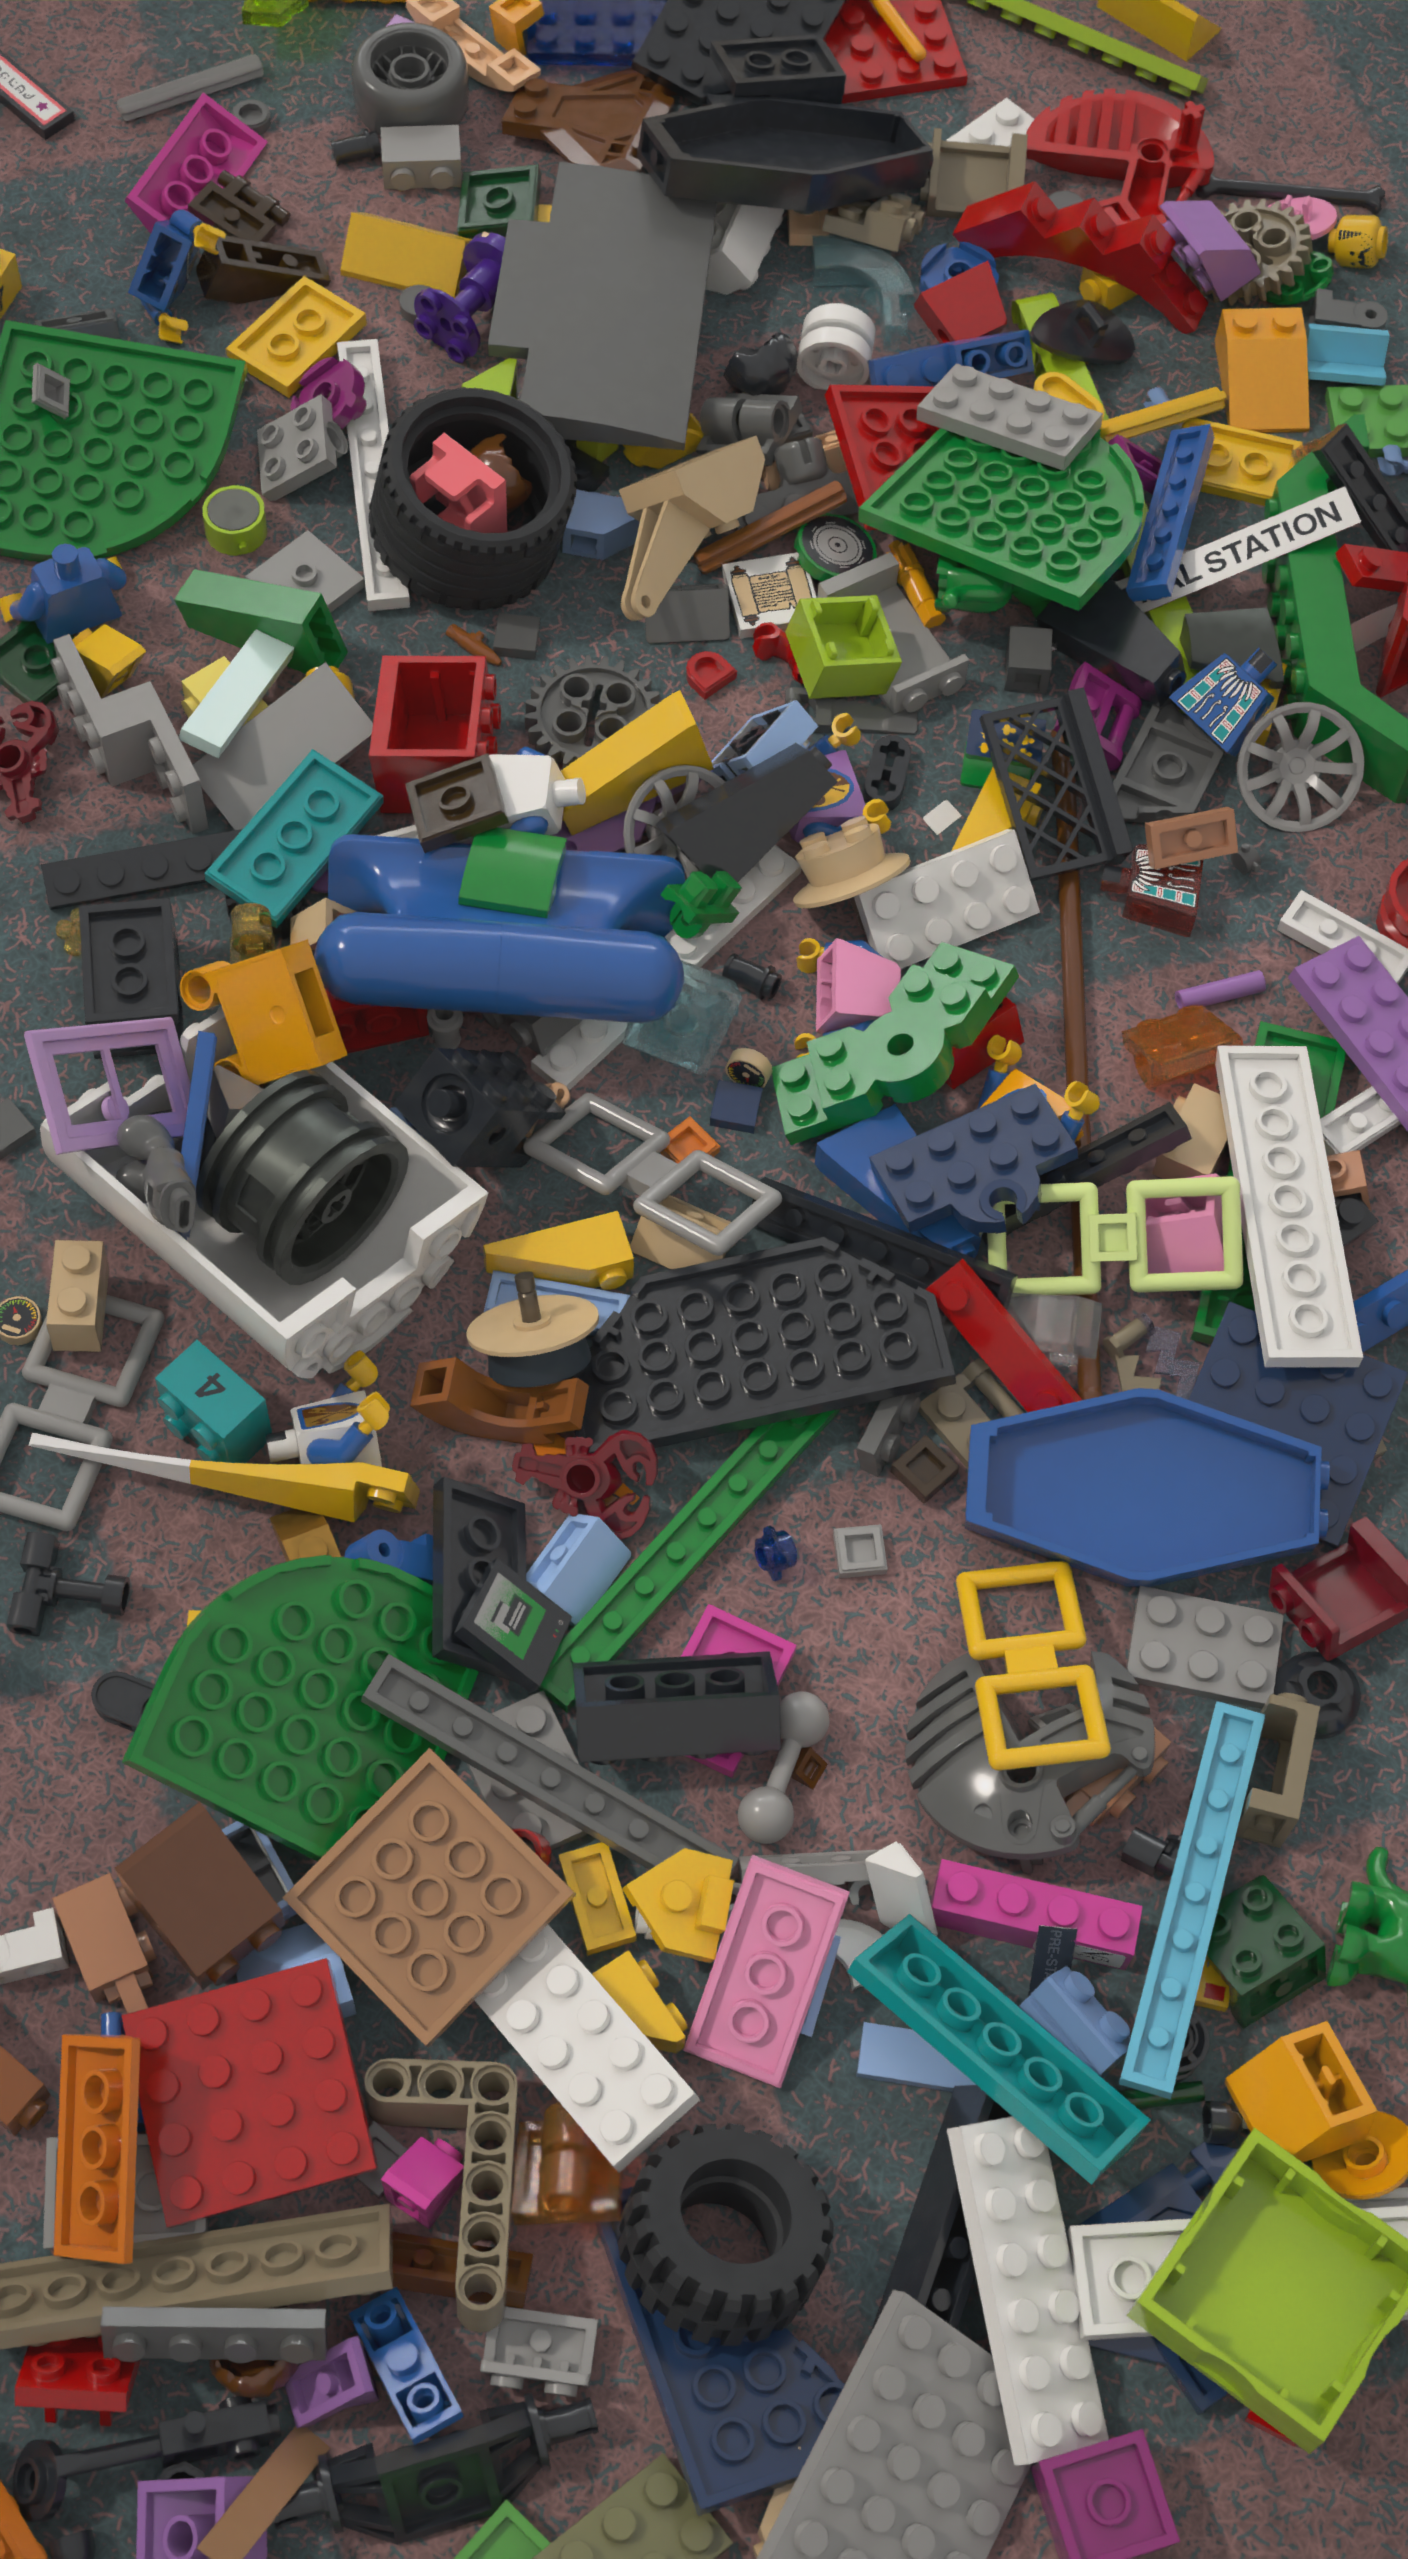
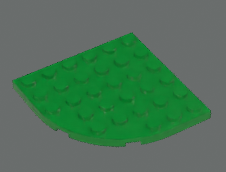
[0,320,248,562]
[858,428,1144,611]
[121,1555,479,1862]

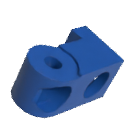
[344,1530,433,1586]

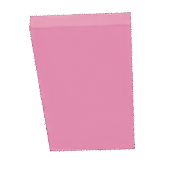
[683,1855,850,2088]

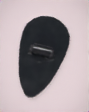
[1030,299,1135,364]

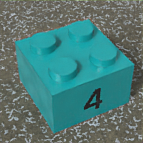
[155,1340,272,1463]

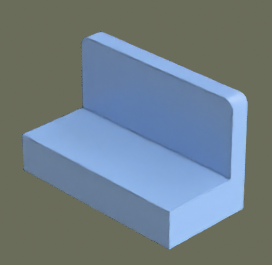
[526,1514,631,1627]

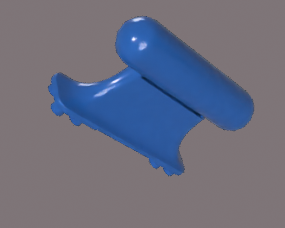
[314,834,686,1023]

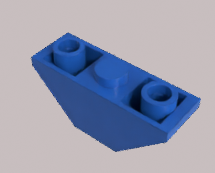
[348,2287,464,2445]

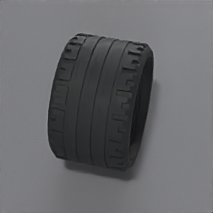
[368,387,577,611]

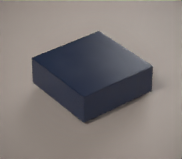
[709,1080,763,1134]

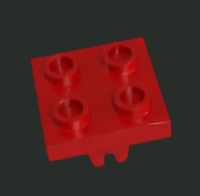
[15,2336,141,2427]

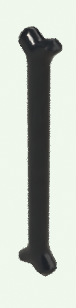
[1195,174,1385,215]

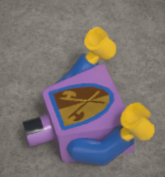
[789,713,891,843]

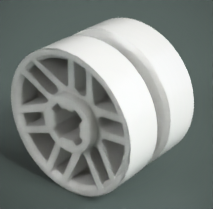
[797,303,876,390]

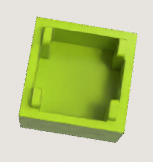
[785,595,902,699]

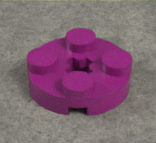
[291,357,367,430]

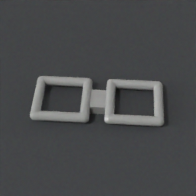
[523,1093,782,1256]
[0,1295,165,1531]

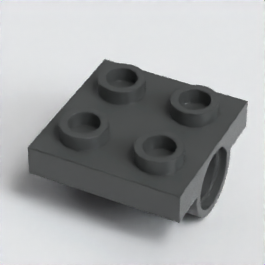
[696,393,803,466]

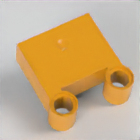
[179,939,347,1088]

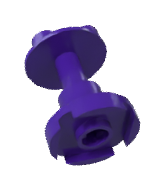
[413,233,506,363]

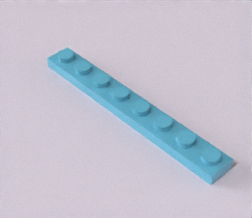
[1119,1701,1265,2099]

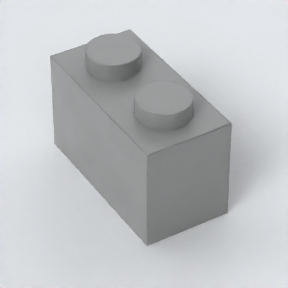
[381,125,462,191]

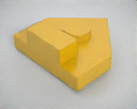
[622,1848,734,1963]

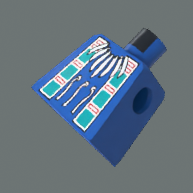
[1169,647,1278,757]

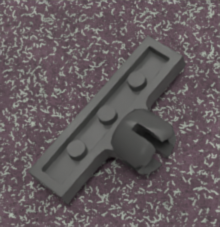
[733,437,859,532]

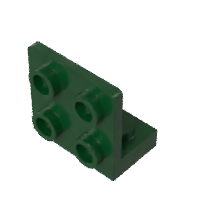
[1206,1875,1326,2029]

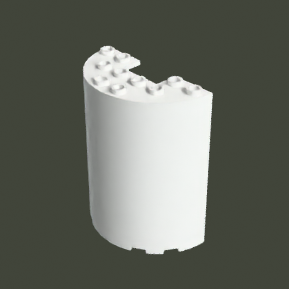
[40,1006,488,1378]

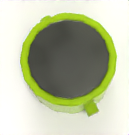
[202,485,267,556]

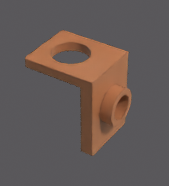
[1327,1150,1371,1211]

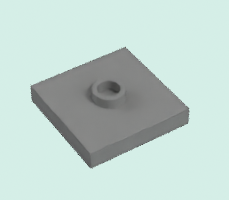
[246,530,365,613]

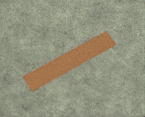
[197,2426,330,2559]

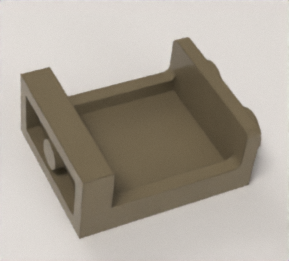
[920,128,1028,219]
[1236,1693,1320,1848]

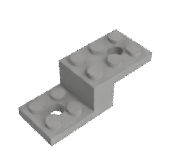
[51,634,209,835]

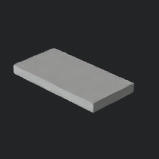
[193,662,373,830]

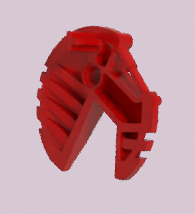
[1026,88,1215,226]

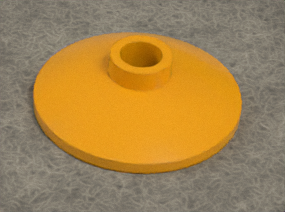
[1311,2111,1408,2200]

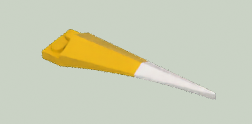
[29,1433,420,1522]

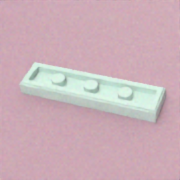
[179,629,294,758]

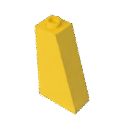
[561,690,714,836]

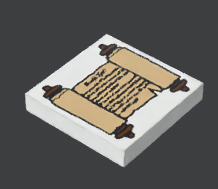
[722,552,817,639]

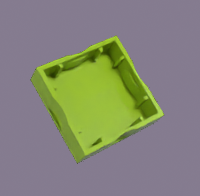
[1126,2127,1408,2454]

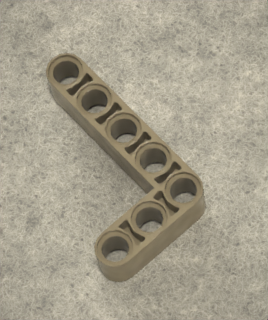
[364,2058,518,2333]

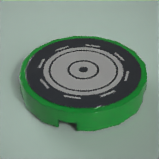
[794,513,877,582]

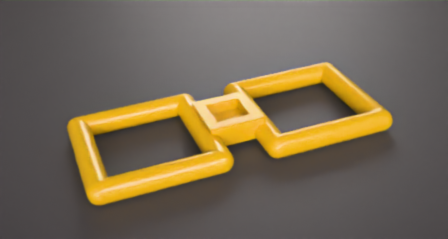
[956,1561,1111,1771]

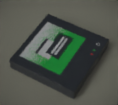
[454,1558,572,1693]

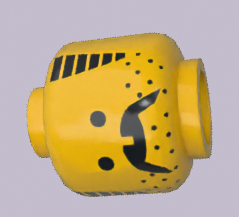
[1328,214,1388,269]

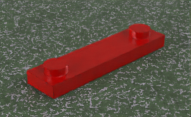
[1335,544,1408,592]
[925,1258,1082,1412]

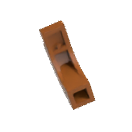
[410,1357,589,1444]

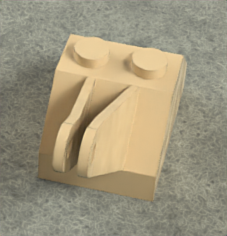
[619,435,765,621]

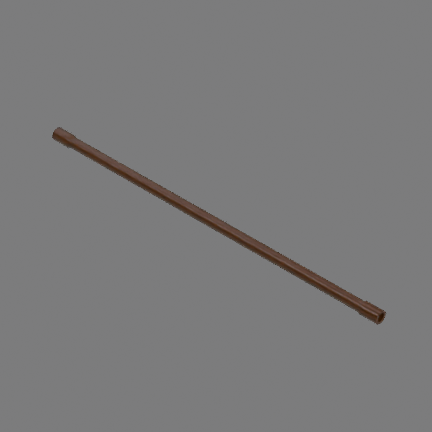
[1051,730,1104,1400]

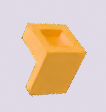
[489,0,544,56]

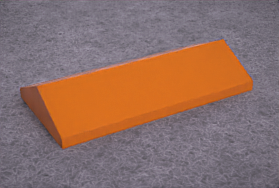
[53,2034,140,2264]

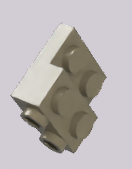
[822,193,926,252]

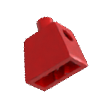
[913,261,1007,344]

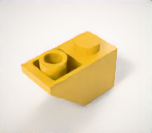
[592,1950,688,2053]

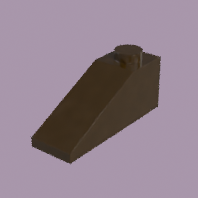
[196,236,331,304]

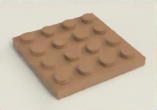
[282,1748,576,2047]

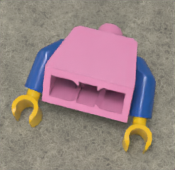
[794,938,901,1058]

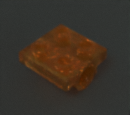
[1122,1005,1243,1089]
[511,2102,624,2225]

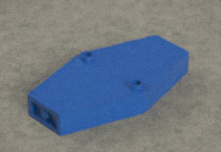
[965,1388,1330,1587]

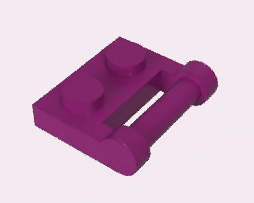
[1053,662,1142,771]

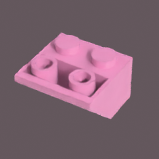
[1145,1173,1224,1274]

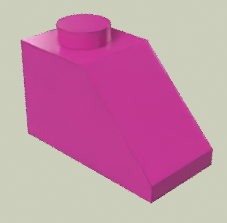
[381,2136,464,2230]

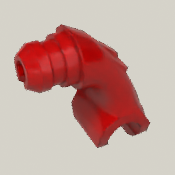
[752,622,804,684]

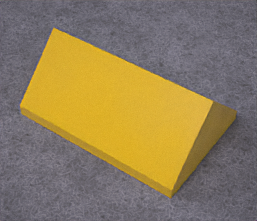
[1097,0,1221,62]
[340,212,472,298]

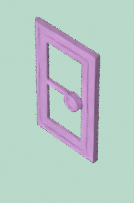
[24,1017,191,1155]

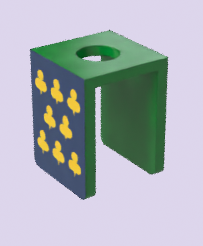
[960,709,1047,789]

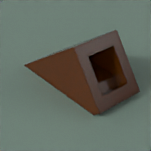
[791,1747,828,1790]

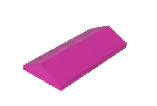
[125,92,268,233]

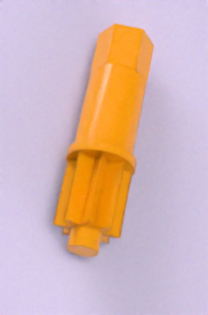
[886,540,946,629]

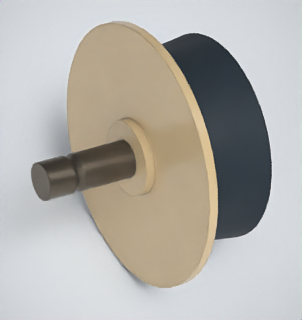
[467,1272,599,1387]

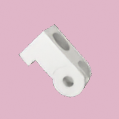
[0,1908,70,1985]

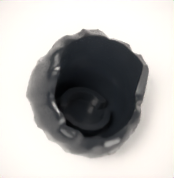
[723,332,798,396]

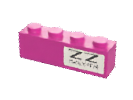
[931,1859,1143,1970]

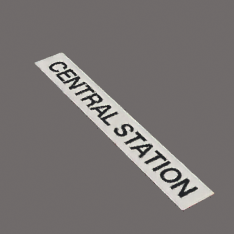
[1052,486,1361,651]

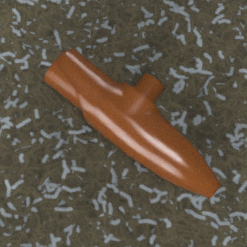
[446,624,502,666]

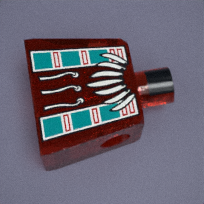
[1100,844,1204,937]

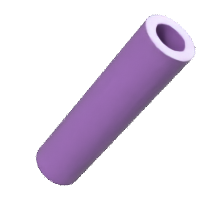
[1175,970,1266,1012]

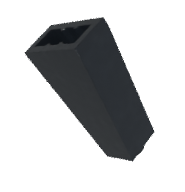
[1036,577,1187,708]
[656,743,838,883]

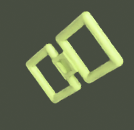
[987,1176,1243,1297]

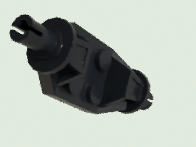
[274,2392,599,2545]

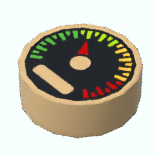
[725,1048,773,1088]
[0,1296,43,1345]

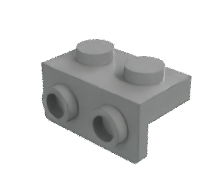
[480,2307,598,2397]

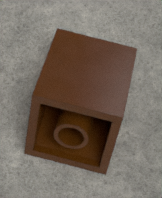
[115,1801,286,1990]

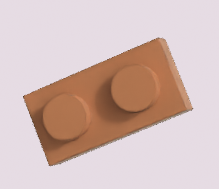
[1145,807,1238,869]

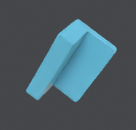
[1306,323,1390,386]

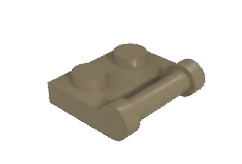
[918,1358,1024,1469]

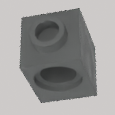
[1004,626,1052,694]

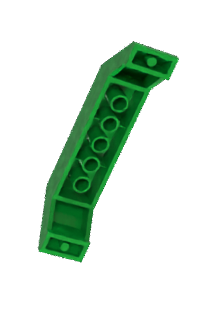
[1262,414,1408,803]

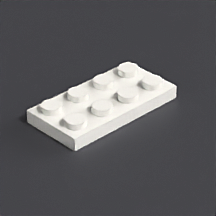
[854,829,1040,969]

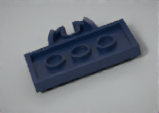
[869,1083,1078,1238]

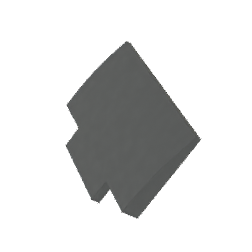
[488,162,718,450]

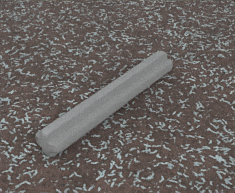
[117,54,264,122]

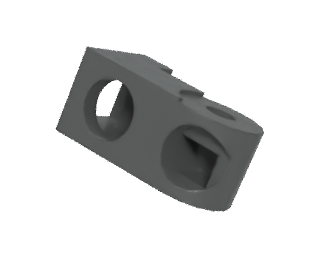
[1309,288,1388,330]

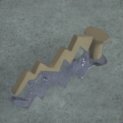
[1103,1312,1200,1400]

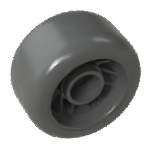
[351,23,469,137]

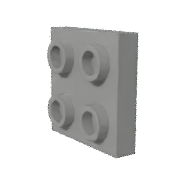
[257,394,348,501]

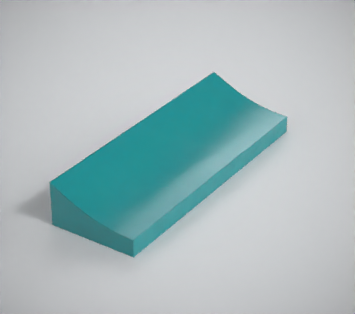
[847,1914,1151,2185]

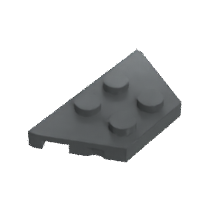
[1113,698,1225,822]

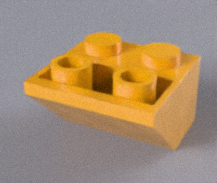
[1224,2021,1378,2162]

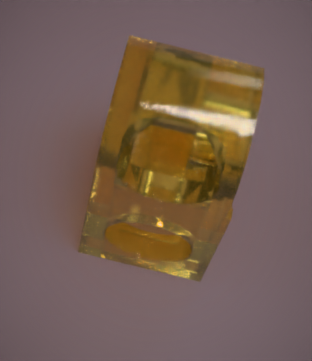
[230,903,276,964]

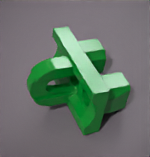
[660,871,742,939]

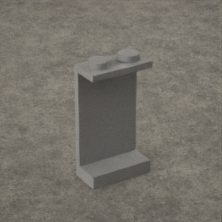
[817,552,969,714]

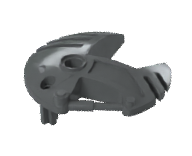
[905,1651,1156,1874]

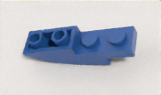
[868,330,1034,386]

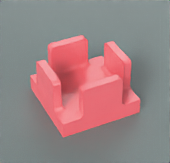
[409,433,507,533]

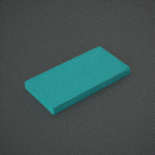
[204,749,384,929]

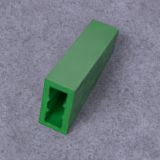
[174,569,348,674]

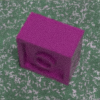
[1030,2429,1180,2559]

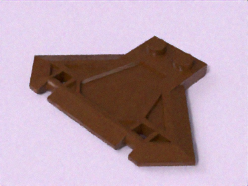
[501,67,679,173]

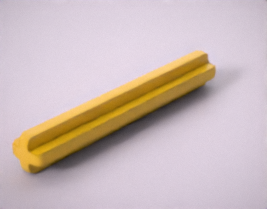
[1100,387,1227,442]

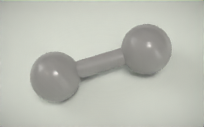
[737,1691,830,1844]

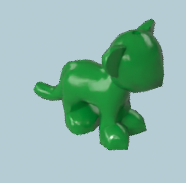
[934,555,1052,618]
[1326,1847,1408,2005]

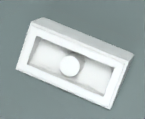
[865,1841,938,1937]

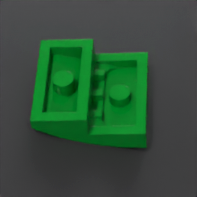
[458,827,567,918]

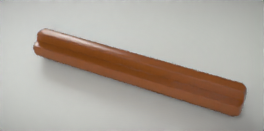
[693,481,847,575]

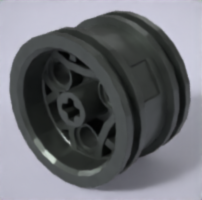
[196,1070,409,1285]

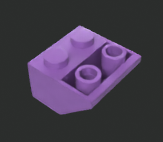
[1160,201,1261,302]

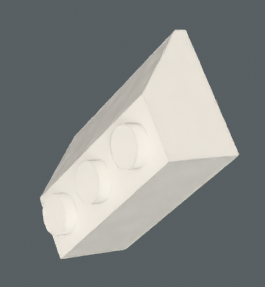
[706,202,784,295]

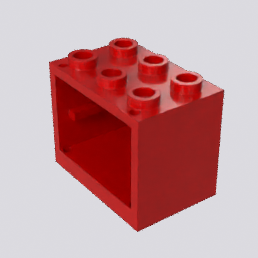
[369,656,501,813]

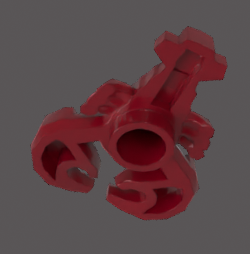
[0,701,59,823]
[512,1430,658,1540]

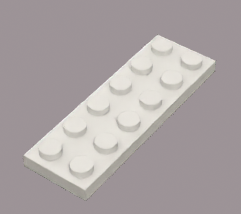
[475,1924,700,2173]
[947,2117,1109,2466]

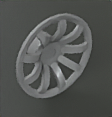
[1237,702,1364,832]
[623,765,726,878]

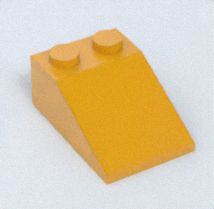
[1215,308,1310,433]

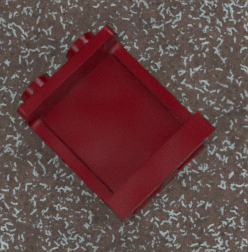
[1268,1516,1408,1662]

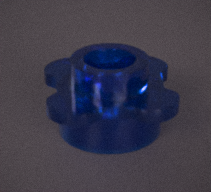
[754,1525,797,1581]

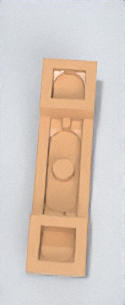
[406,0,541,92]

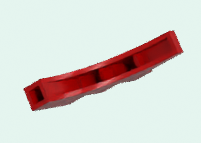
[952,181,1209,334]

